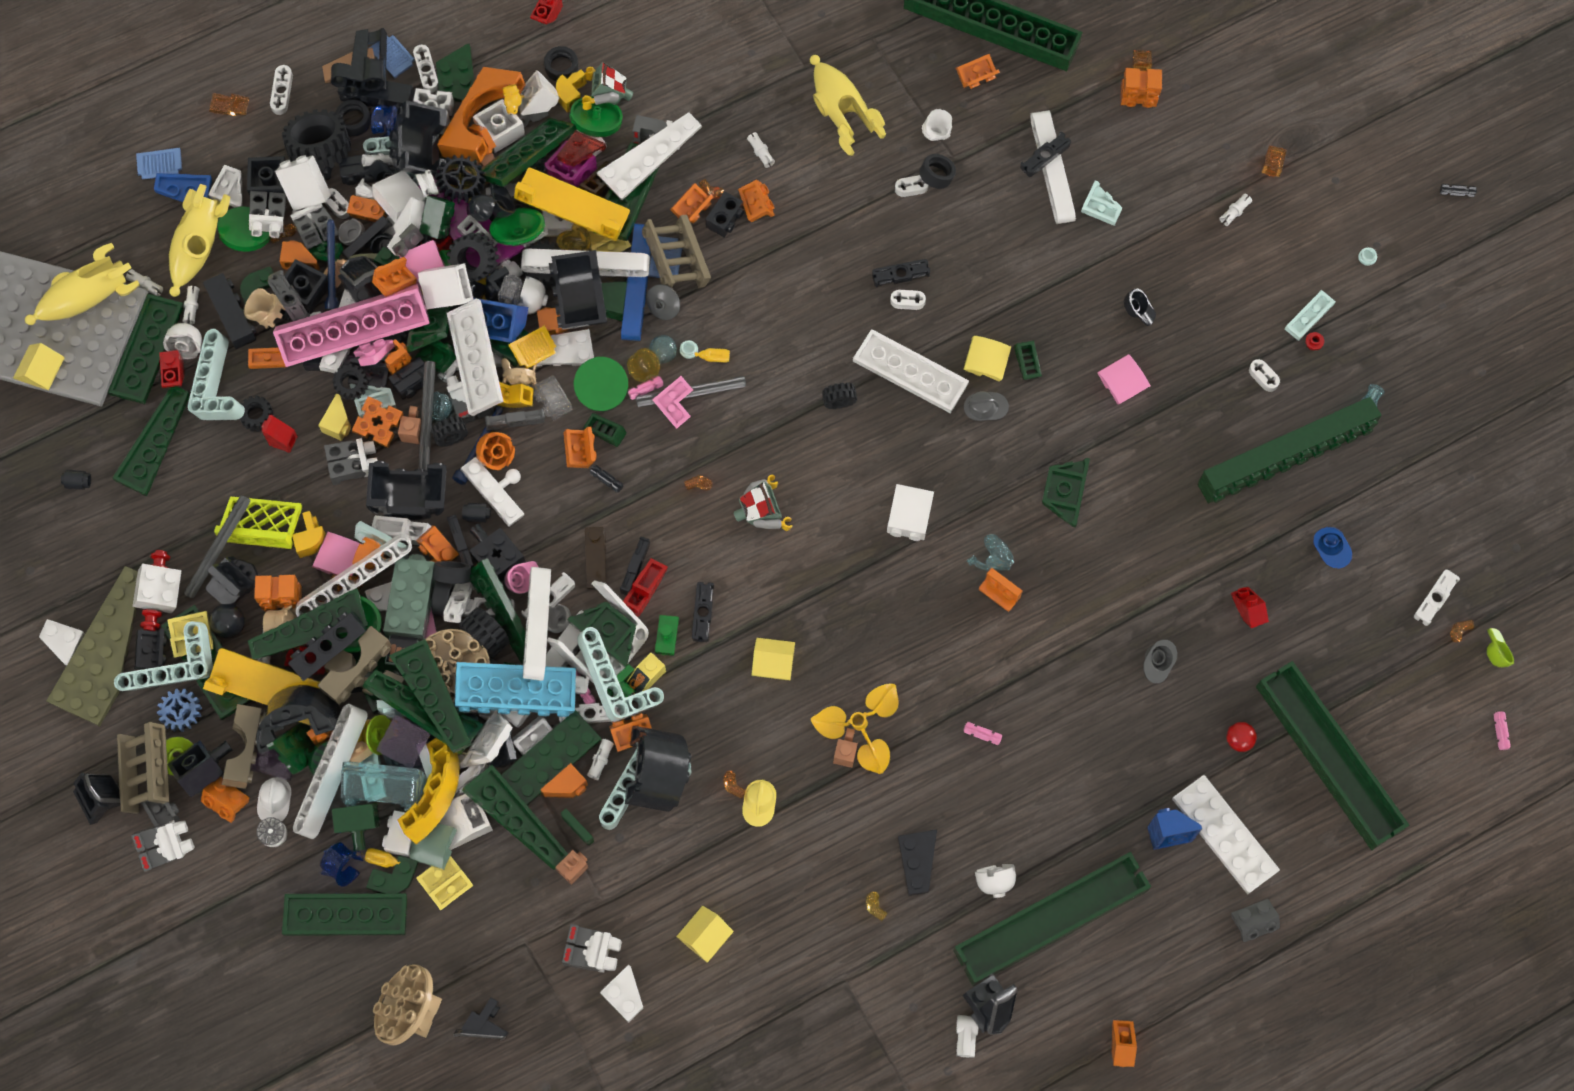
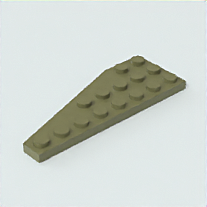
[46,566,138,727]

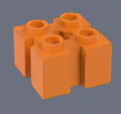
[1121,68,1162,108]
[352,396,404,448]
[255,575,302,612]

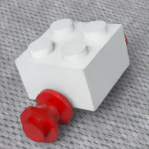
[133,550,181,631]

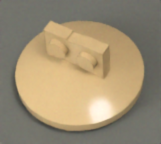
[426,629,490,703]
[373,964,442,1046]

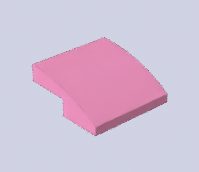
[399,240,445,289]
[1097,354,1150,404]
[312,532,363,579]

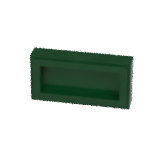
[561,809,594,846]

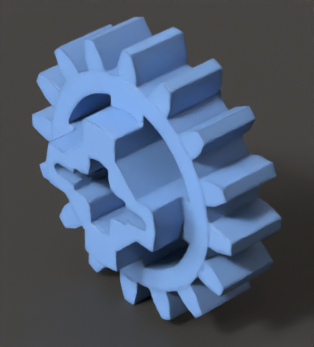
[157,689,202,732]

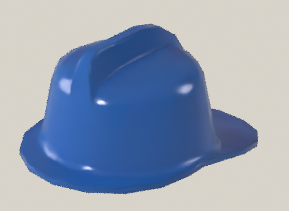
[1313,526,1352,569]

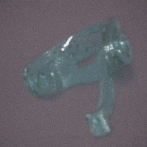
[967,534,1014,570]

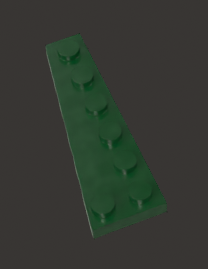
[113,386,190,496]
[470,558,526,665]
[248,588,369,660]
[389,639,472,753]
[363,670,484,755]
[462,765,568,870]

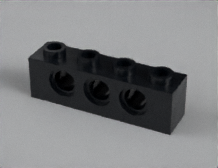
[288,611,367,681]

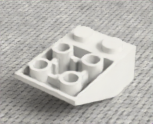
[439,794,493,850]

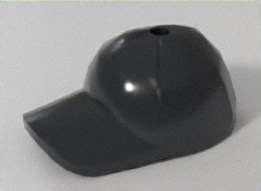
[370,160,399,183]
[490,183,516,218]
[466,194,495,222]
[1124,288,1156,326]

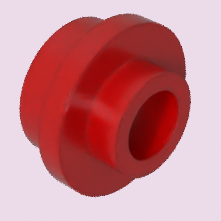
[1305,332,1324,350]

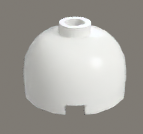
[518,276,548,315]
[163,323,203,359]
[975,864,1016,898]

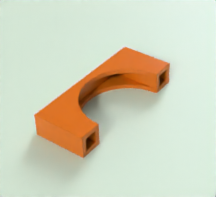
[437,67,526,163]

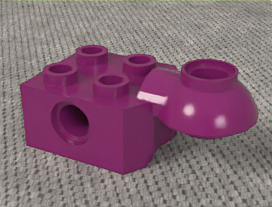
[545,140,597,188]

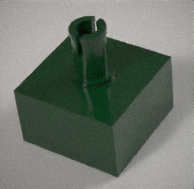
[332,803,380,851]

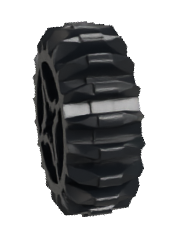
[435,154,486,204]

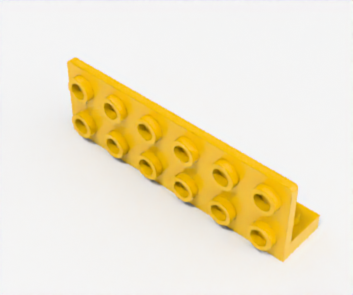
[514,167,630,241]
[203,648,320,726]

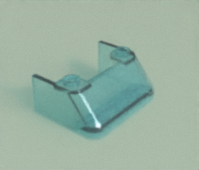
[341,762,427,811]

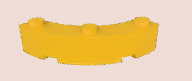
[397,738,460,844]

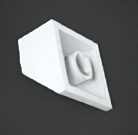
[518,70,559,116]

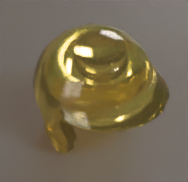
[556,224,591,251]
[627,348,660,382]

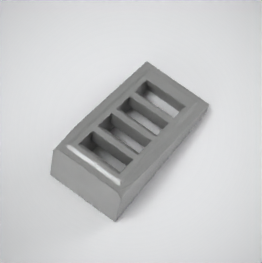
[457,215,498,247]

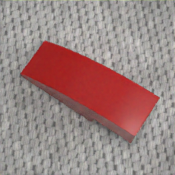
[623,558,668,618]

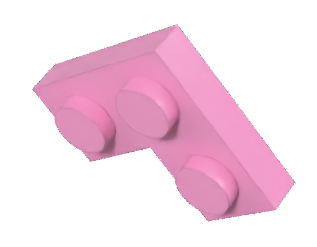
[353,339,394,366]
[652,376,693,429]

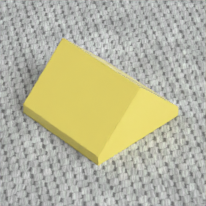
[13,343,64,391]
[752,638,795,680]
[676,906,734,963]

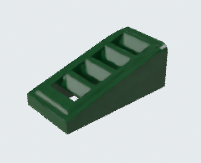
[1014,340,1042,380]
[583,413,627,447]

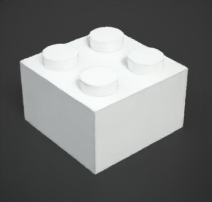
[473,99,525,153]

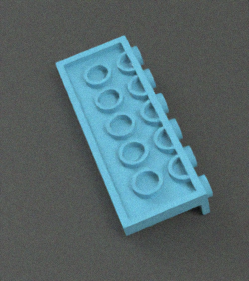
[454,662,576,717]

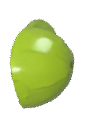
[1486,628,1514,668]

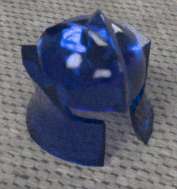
[371,105,398,137]
[320,842,365,887]

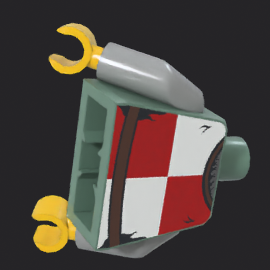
[582,62,633,110]
[734,475,793,531]

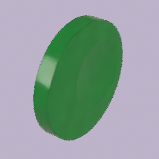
[570,96,623,137]
[218,206,271,252]
[574,357,628,412]

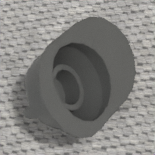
[964,391,1009,421]
[1143,639,1177,683]

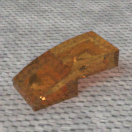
[1133,50,1152,71]
[209,93,249,115]

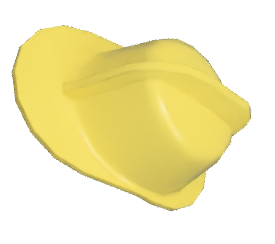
[743,780,776,827]

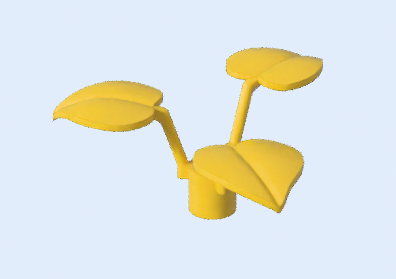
[811,684,899,774]

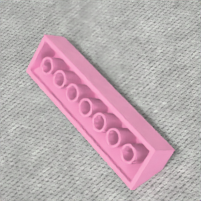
[273,284,430,367]

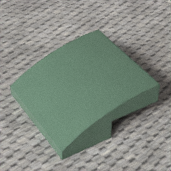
[409,823,457,870]

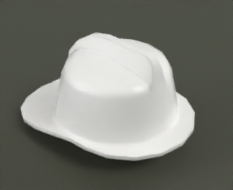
[257,777,291,822]

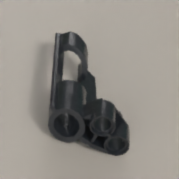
[331,28,387,98]

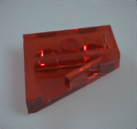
[557,131,606,167]

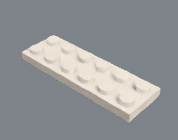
[447,298,503,416]
[853,329,969,413]
[1172,775,1280,895]

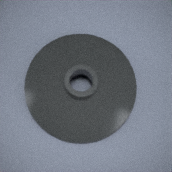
[646,284,680,320]

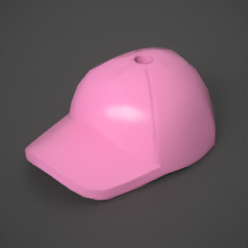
[504,561,538,594]

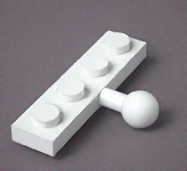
[461,457,524,527]

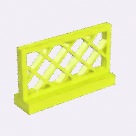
[214,496,303,549]

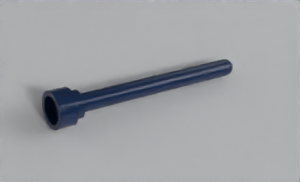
[324,219,340,309]
[452,406,503,485]

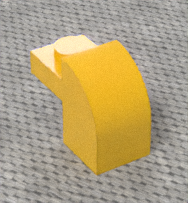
[556,70,587,113]
[497,382,533,408]
[292,511,326,558]

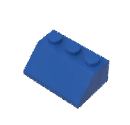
[473,298,529,343]
[1148,808,1202,850]

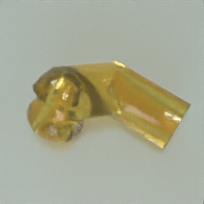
[866,891,888,921]

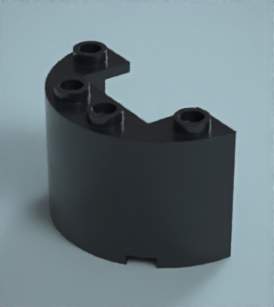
[389,100,447,177]
[549,250,607,330]
[366,461,446,520]
[256,685,341,753]
[625,726,691,812]

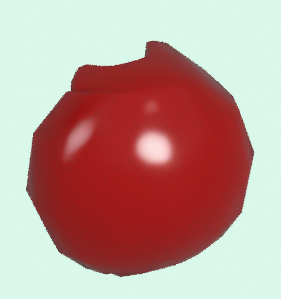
[1226,722,1257,752]

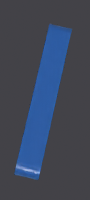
[621,224,651,341]

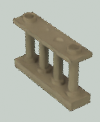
[642,215,711,288]
[117,722,169,814]

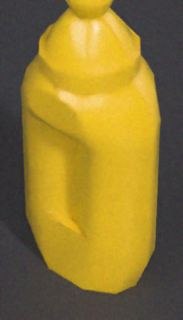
[695,348,730,363]
[364,848,400,868]

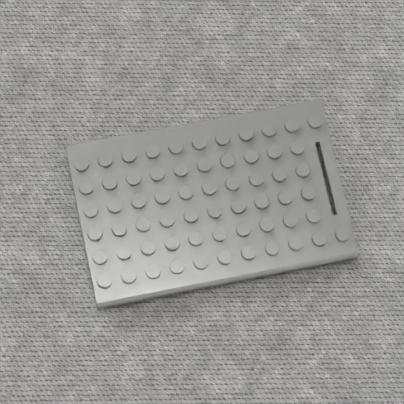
[0,251,149,407]

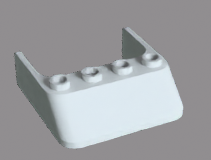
[547,580,649,683]

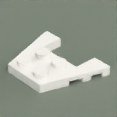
[457,710,513,769]

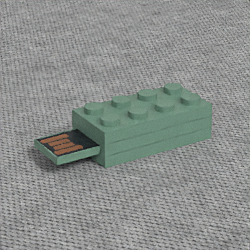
[383,554,436,665]

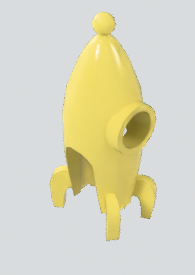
[810,55,886,156]
[169,184,230,297]
[25,243,140,325]

